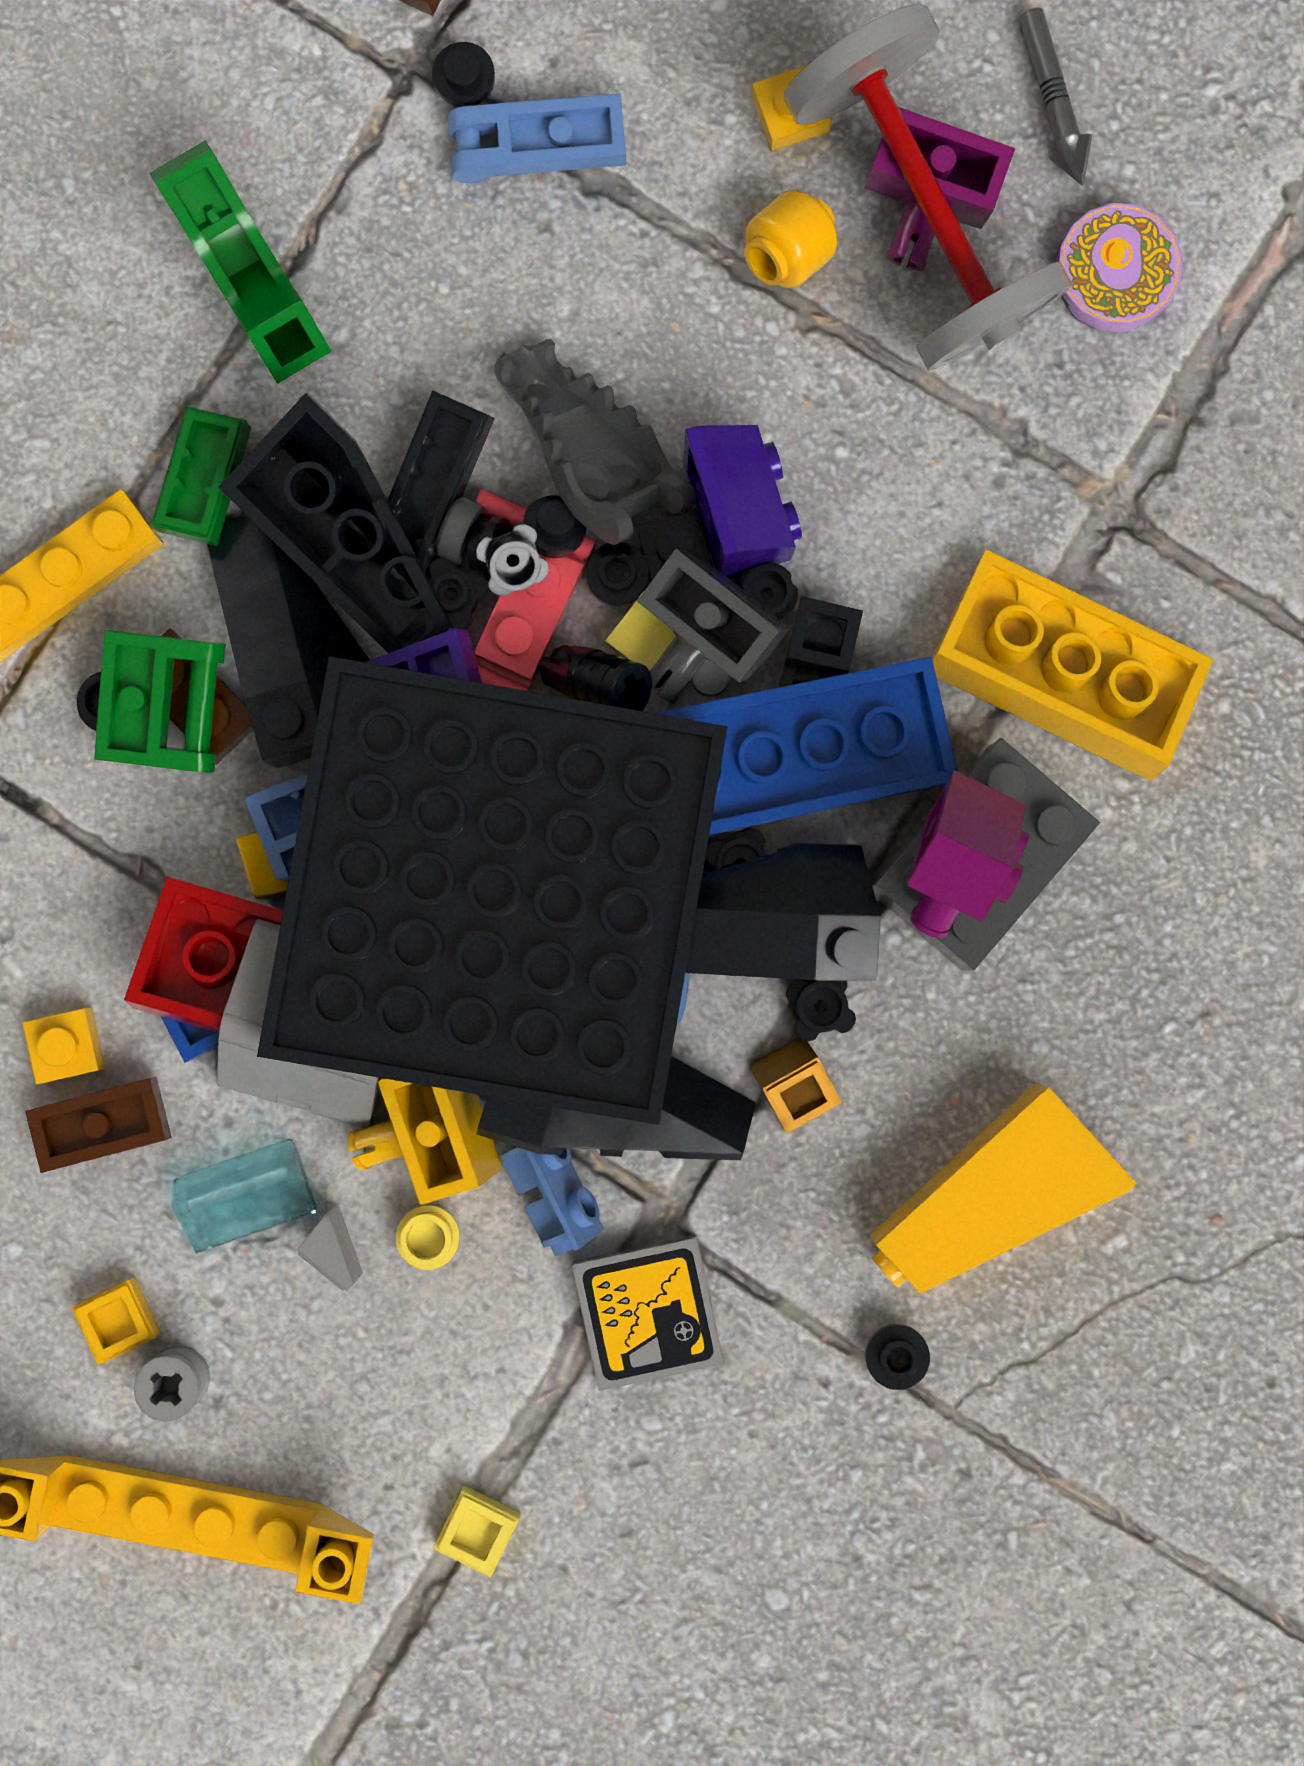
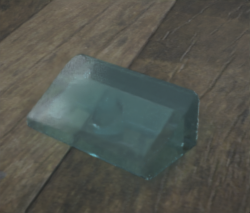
[171,1139,317,1254]

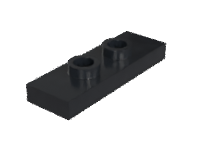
[387,390,495,578]

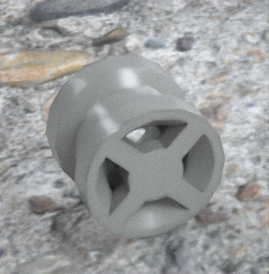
[133,1346,210,1422]

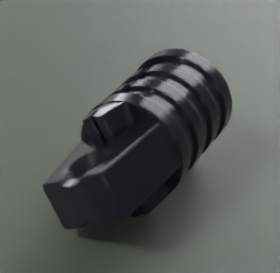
[538,645,652,711]

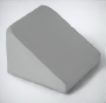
[297,1205,363,1291]

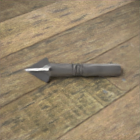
[1019,7,1093,186]

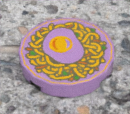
[1055,203,1183,333]

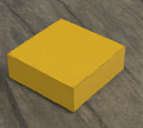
[71,1276,162,1366]

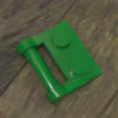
[94,630,226,773]

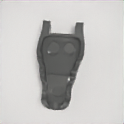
[494,339,697,545]

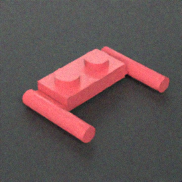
[474,489,597,691]

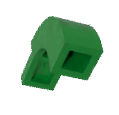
[149,140,332,384]

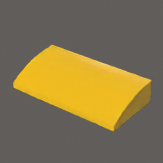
[932,549,1214,781]

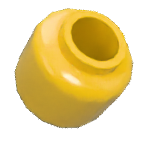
[744,190,838,289]

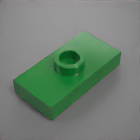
[151,406,251,546]

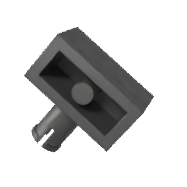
[637,548,790,704]

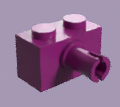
[864,107,1015,271]
[907,770,1029,938]

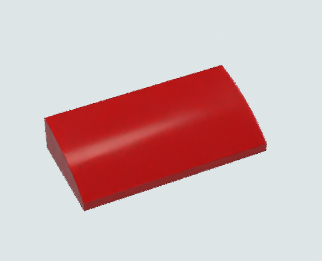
[124,877,381,1080]

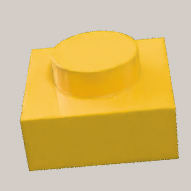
[751,64,832,152]
[22,1008,105,1085]

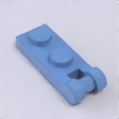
[447,93,626,183]

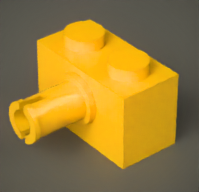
[347,1078,503,1205]

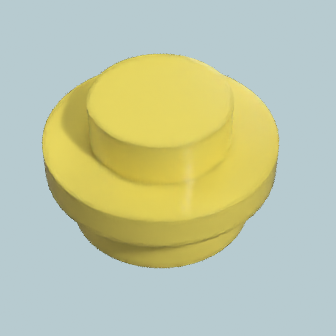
[396,1204,460,1270]

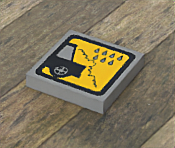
[572,1234,724,1391]

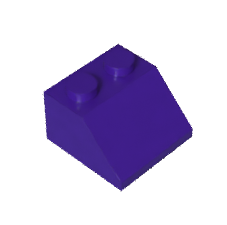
[683,425,802,579]

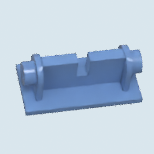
[498,1141,604,1256]

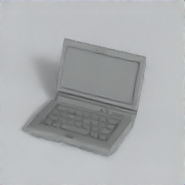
[217,919,379,1128]

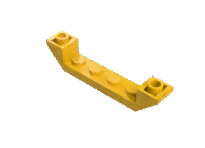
[0,1456,374,1604]

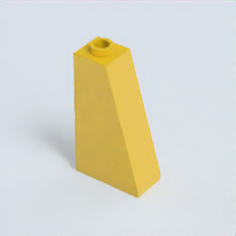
[869,1083,1137,1294]

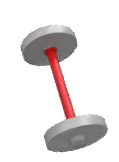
[784,3,1073,371]

